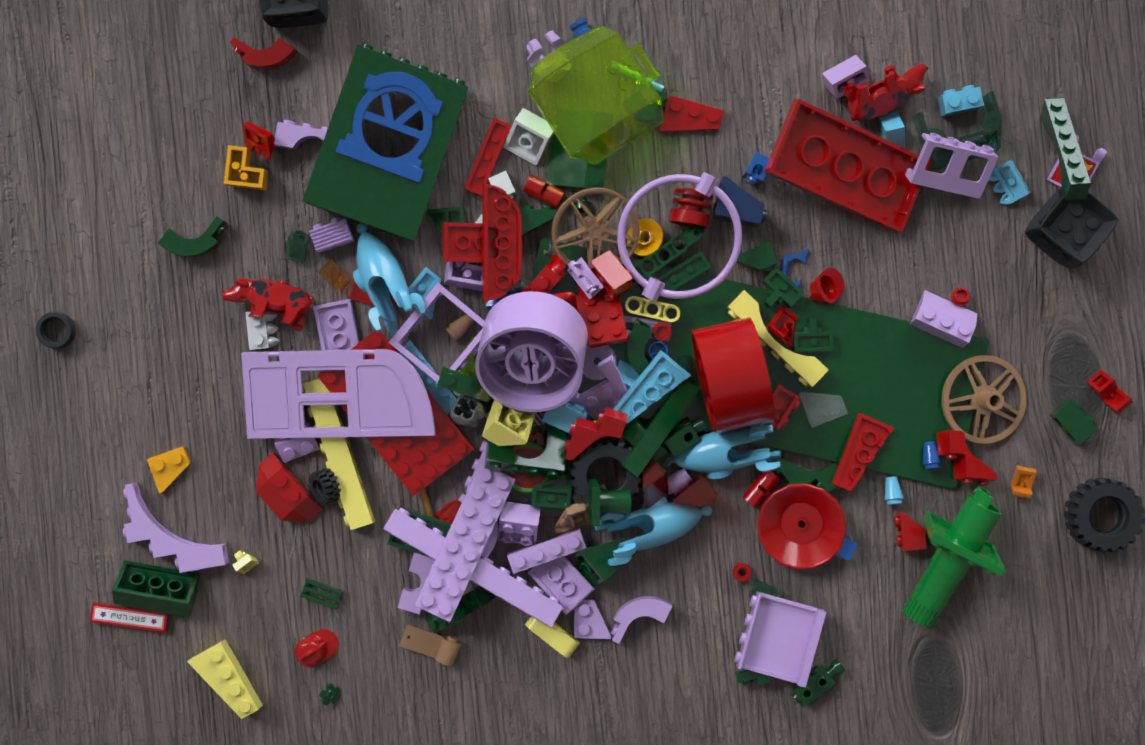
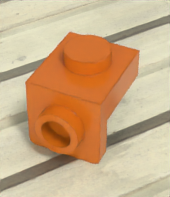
[1010,466,1037,498]

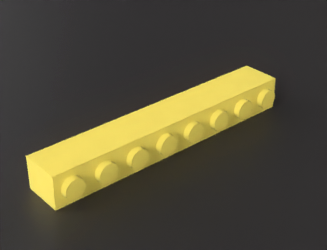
[302,379,375,530]

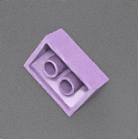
[910,290,978,348]

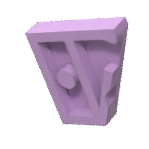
[574,599,611,639]

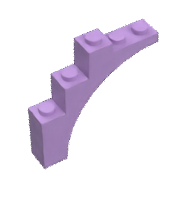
[123,482,229,573]

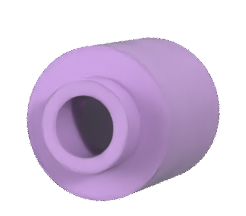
[663,468,692,495]

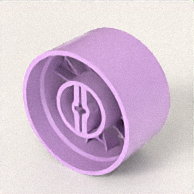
[475,292,588,412]

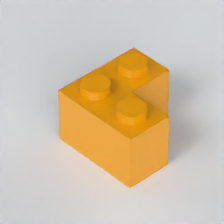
[224,145,269,191]

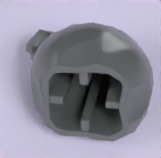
[450,395,485,428]

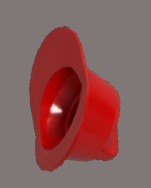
[809,267,844,304]
[295,629,339,667]

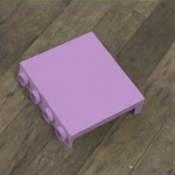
[734,591,826,688]

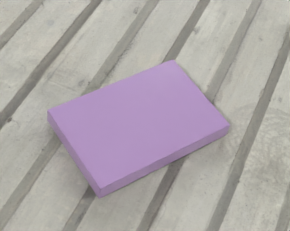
[313,299,360,350]
[528,556,595,615]

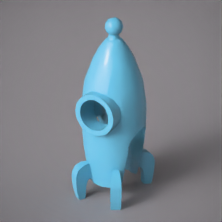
[353,223,426,336]
[667,421,781,479]
[595,497,712,566]

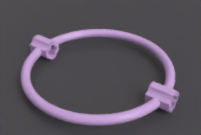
[617,172,742,302]

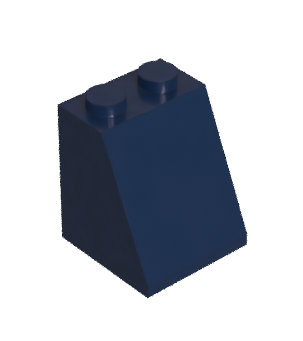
[712,176,767,227]

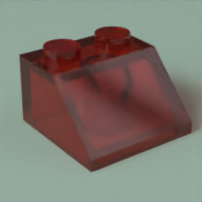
[671,474,718,507]

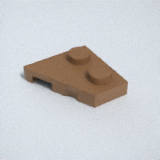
[554,503,591,535]

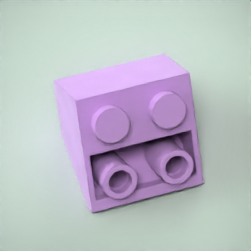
[498,501,541,546]

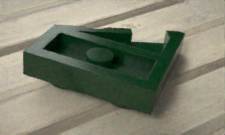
[427,207,466,239]
[531,472,572,510]

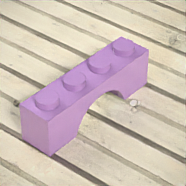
[274,120,328,150]
[507,528,586,574]

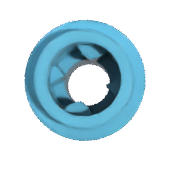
[884,477,903,505]

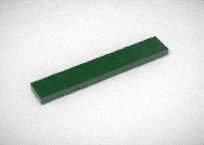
[621,376,702,478]

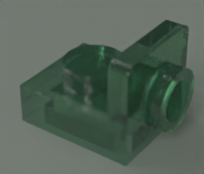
[285,230,310,262]
[748,579,780,598]

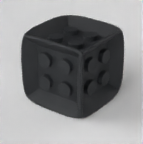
[259,0,328,28]
[1024,187,1119,269]

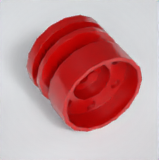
[668,188,714,229]

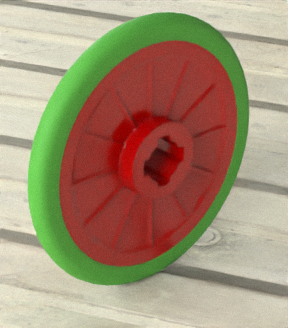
[503,442,550,493]

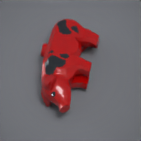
[844,63,929,122]
[221,278,314,331]

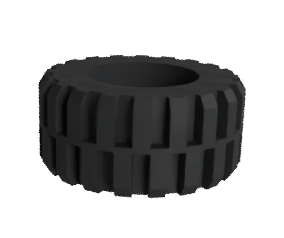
[570,436,646,504]
[1064,478,1145,553]

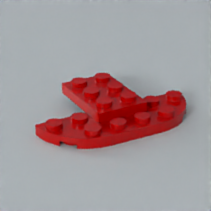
[443,184,522,301]

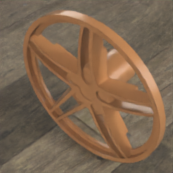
[551,187,640,268]
[941,355,1027,444]

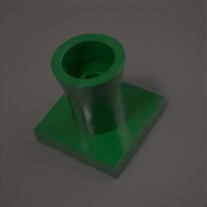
[588,479,631,526]

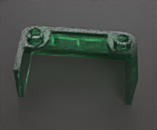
[912,91,1002,170]

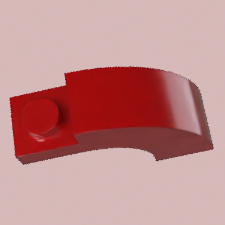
[230,37,298,69]

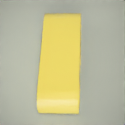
[625,296,680,323]
[525,617,580,659]

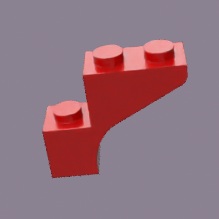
[563,407,628,460]
[937,430,997,486]

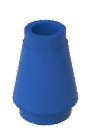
[923,441,942,470]

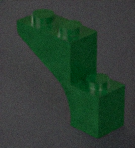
[519,206,557,238]
[772,459,837,493]
[425,585,496,633]

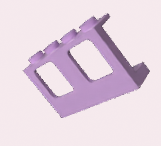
[905,133,998,199]

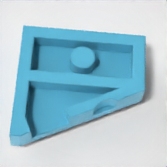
[408,267,441,320]

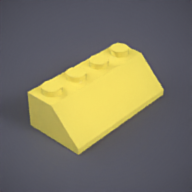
[482,400,536,446]

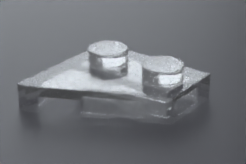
[798,392,848,427]

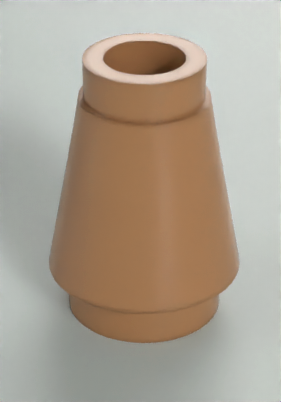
[445,314,474,341]

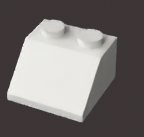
[503,108,557,166]

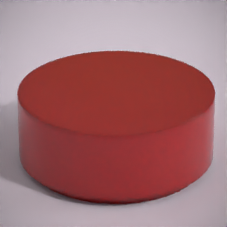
[652,322,672,342]

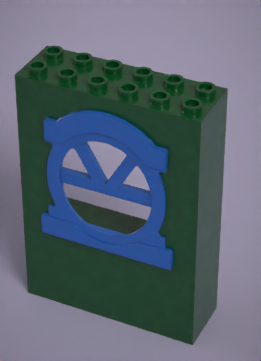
[302,43,469,242]

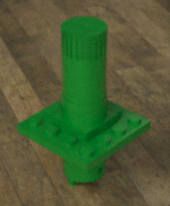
[902,486,1005,628]

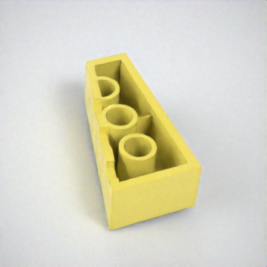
[187,639,263,719]

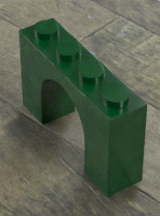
[484,426,566,479]

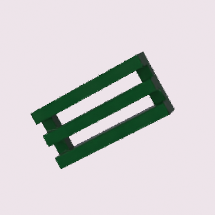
[300,578,343,609]

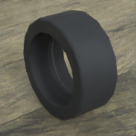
[35,312,76,348]

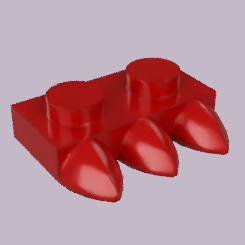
[242,121,276,161]

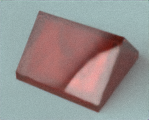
[643,458,669,509]

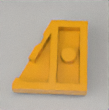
[147,446,191,494]

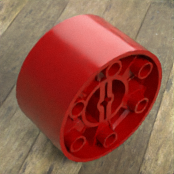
[691,317,775,434]

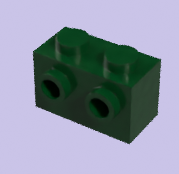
[1049,400,1097,444]

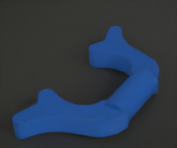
[780,248,809,287]

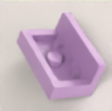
[275,422,320,463]

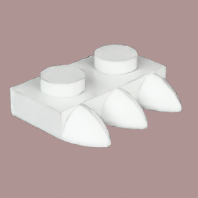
[245,311,280,350]

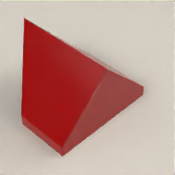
[766,306,798,352]

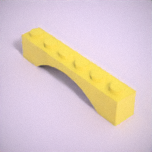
[727,290,828,387]

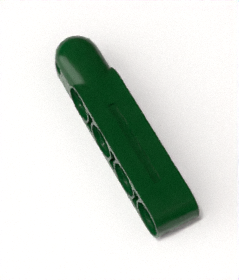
[631,224,705,287]

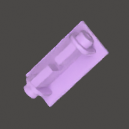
[567,258,604,299]

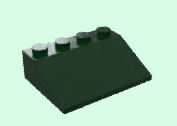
[546,109,614,190]

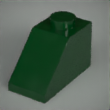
[737,241,778,273]

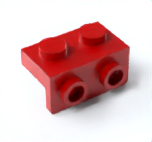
[768,384,800,430]

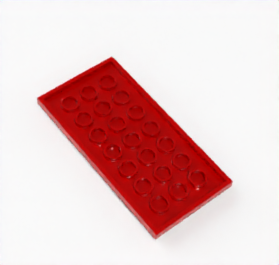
[317,330,474,497]

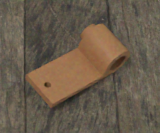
[399,624,461,666]

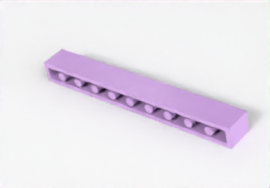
[383,508,563,627]

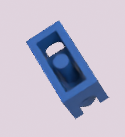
[742,151,769,186]

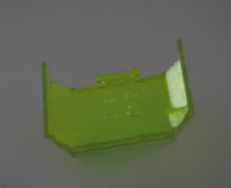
[528,25,664,165]

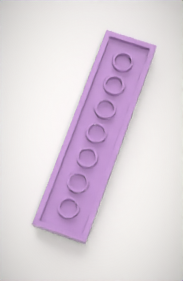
[414,463,516,622]

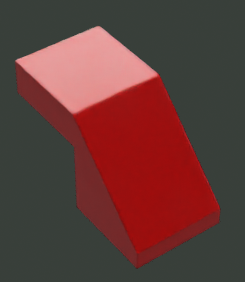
[1087,370,1133,415]

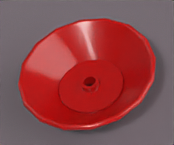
[757,484,846,570]

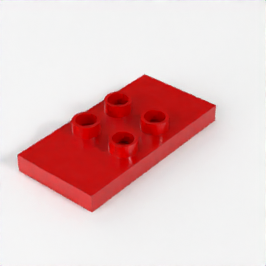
[764,99,931,233]

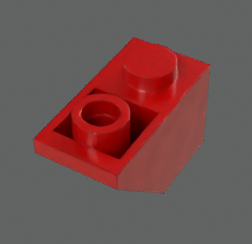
[894,511,927,551]

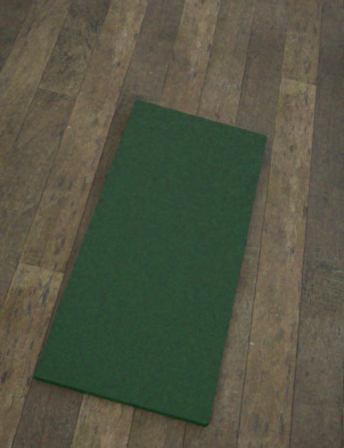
[521,238,989,488]

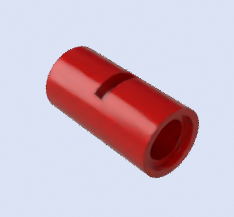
[522,174,565,209]
[742,471,780,509]

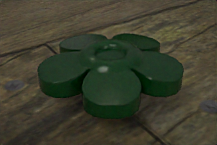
[319,683,340,705]

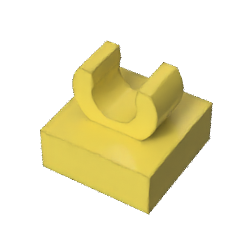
[233,550,259,574]

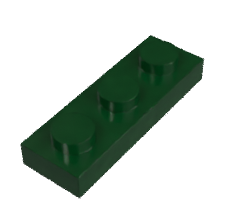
[656,251,711,297]

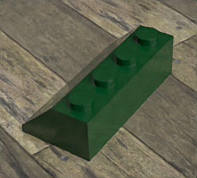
[112,560,199,618]

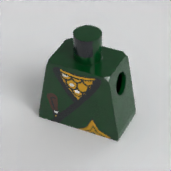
[664,417,707,457]

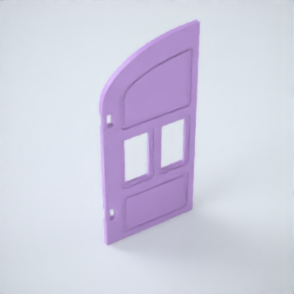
[241,349,436,439]

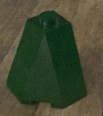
[574,538,637,586]

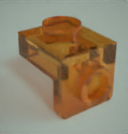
[318,259,351,292]

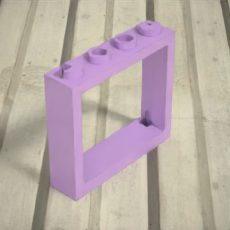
[389,283,485,383]

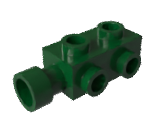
[792,659,846,706]

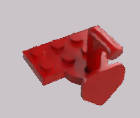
[552,284,628,349]

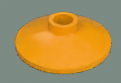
[627,218,663,256]

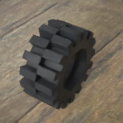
[308,468,341,506]

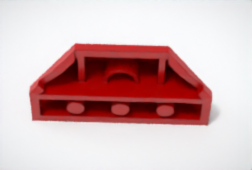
[256,452,324,522]

